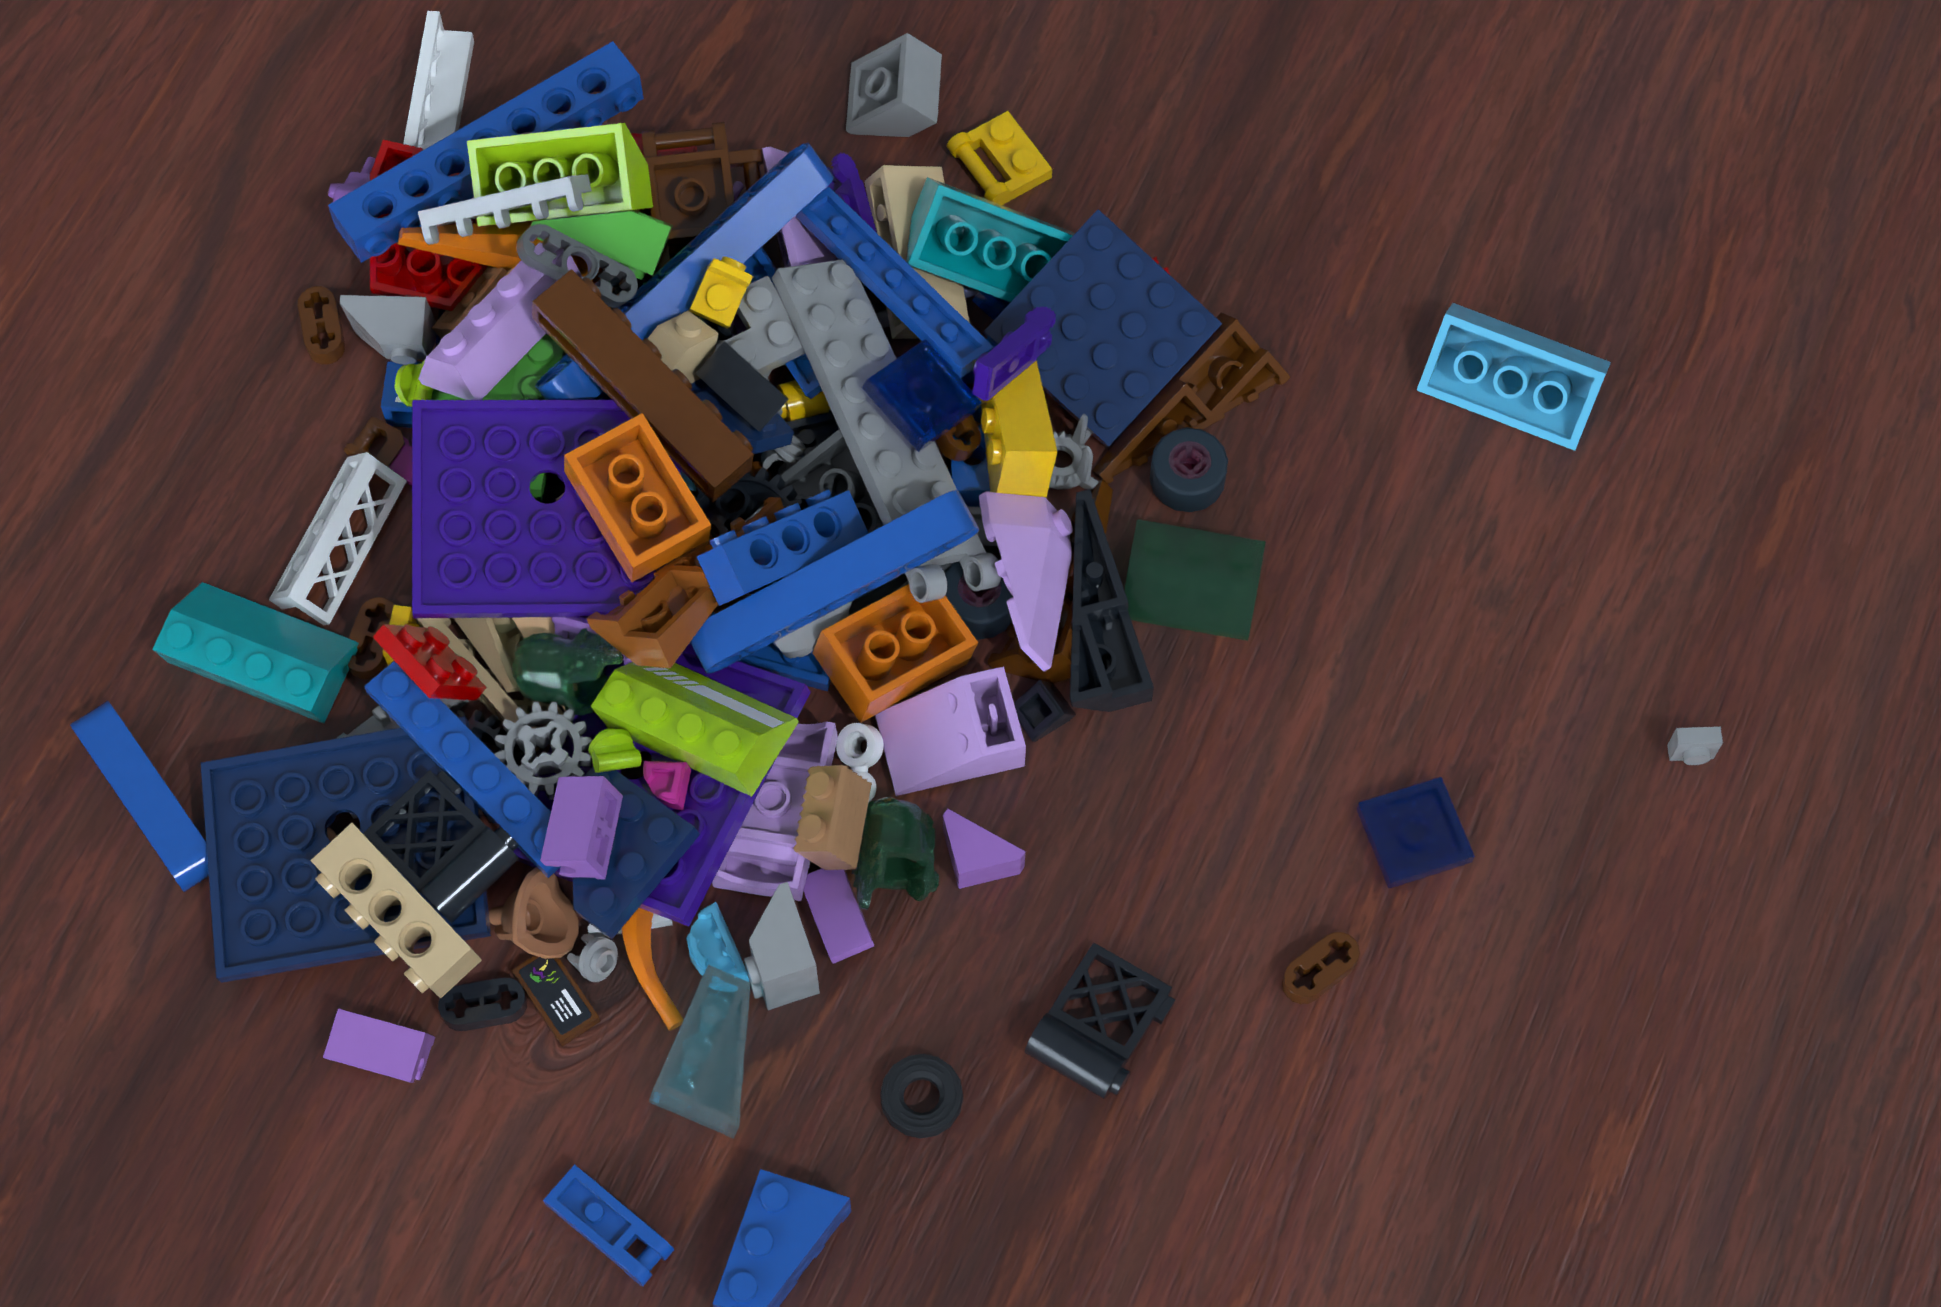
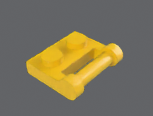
[947,111,1052,205]

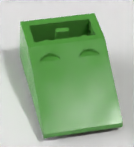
[531,210,673,280]

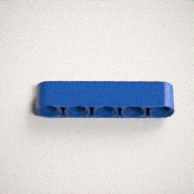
[70,701,209,892]

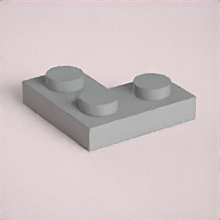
[715,276,805,374]

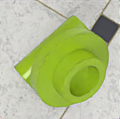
[395,360,433,407]
[588,728,642,773]

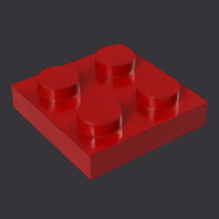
[373,624,487,701]

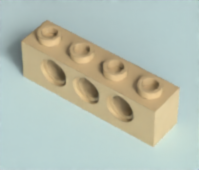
[310,823,482,998]

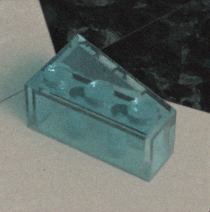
[649,965,751,1138]

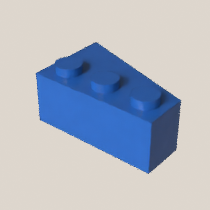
[713,1169,852,1307]

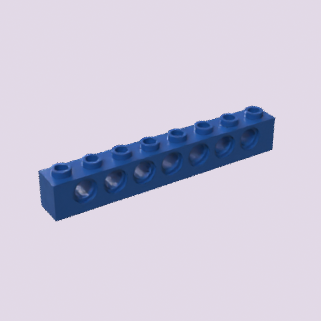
[328,41,644,263]

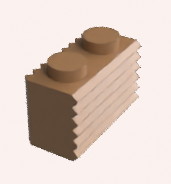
[793,765,872,870]

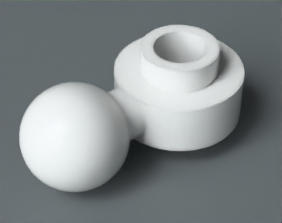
[836,723,883,803]

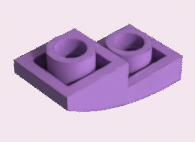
[803,868,874,964]

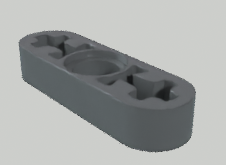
[516,224,638,308]

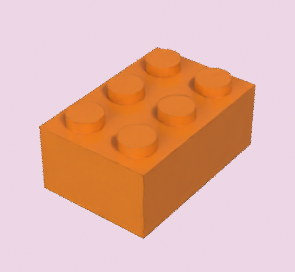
[564,413,711,582]
[812,584,978,723]

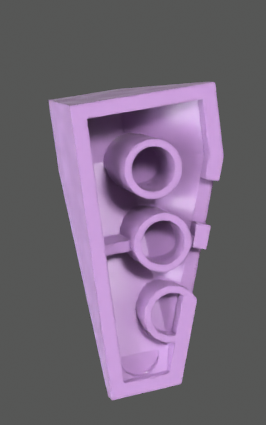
[979,492,1073,671]

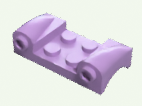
[712,722,838,901]

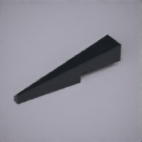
[1070,489,1154,712]

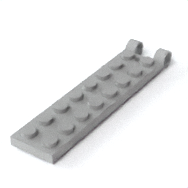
[772,259,1001,603]

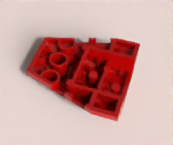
[370,140,488,311]

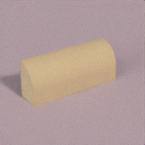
[865,165,970,339]

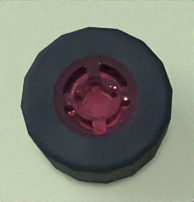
[1149,428,1228,512]
[945,557,1013,640]

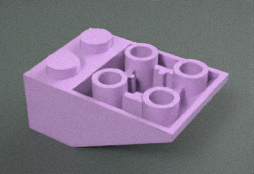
[875,666,1026,796]

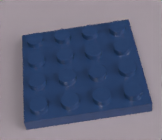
[983,209,1222,448]

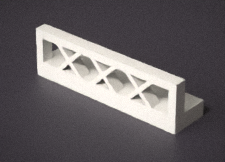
[403,11,474,150]
[269,452,407,625]

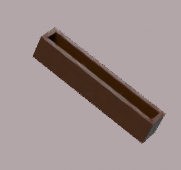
[532,269,754,502]

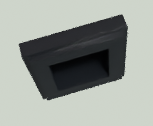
[1014,680,1076,742]

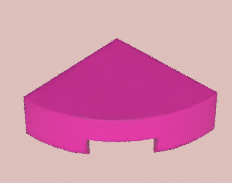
[643,761,691,810]

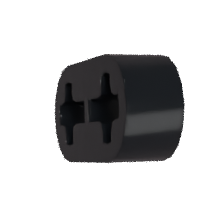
[438,978,528,1031]

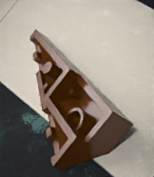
[1092,312,1291,484]
[988,479,1113,683]

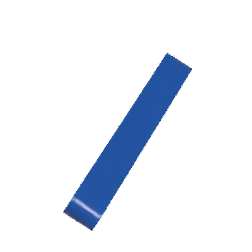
[690,490,979,674]

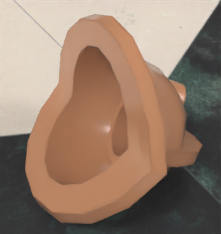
[489,867,579,959]

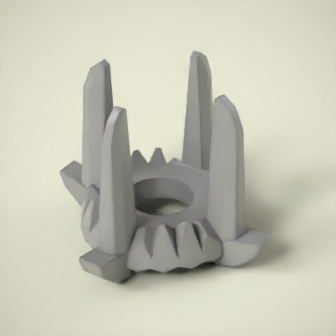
[1049,414,1099,490]

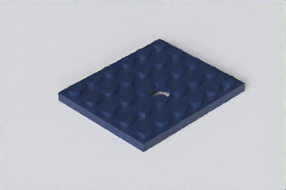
[201,716,491,983]

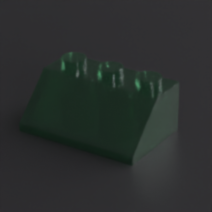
[1124,519,1266,641]

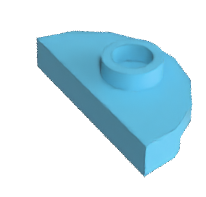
[687,902,749,986]

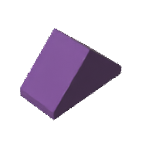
[943,808,1025,889]

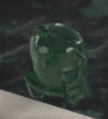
[512,628,623,716]
[851,797,940,910]

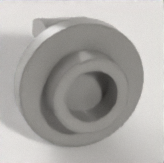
[761,435,806,475]
[567,934,618,982]

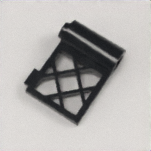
[363,770,519,923]
[1025,942,1175,1099]

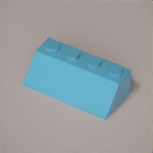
[1417,303,1611,451]

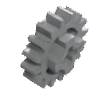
[494,701,592,800]

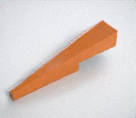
[398,220,602,284]

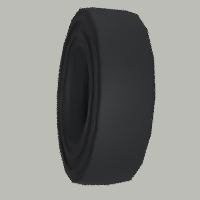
[880,1054,963,1139]

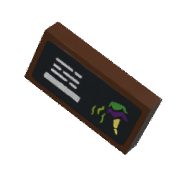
[512,955,601,1047]

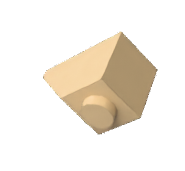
[648,311,718,383]

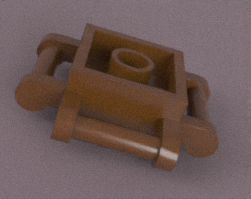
[636,122,763,270]

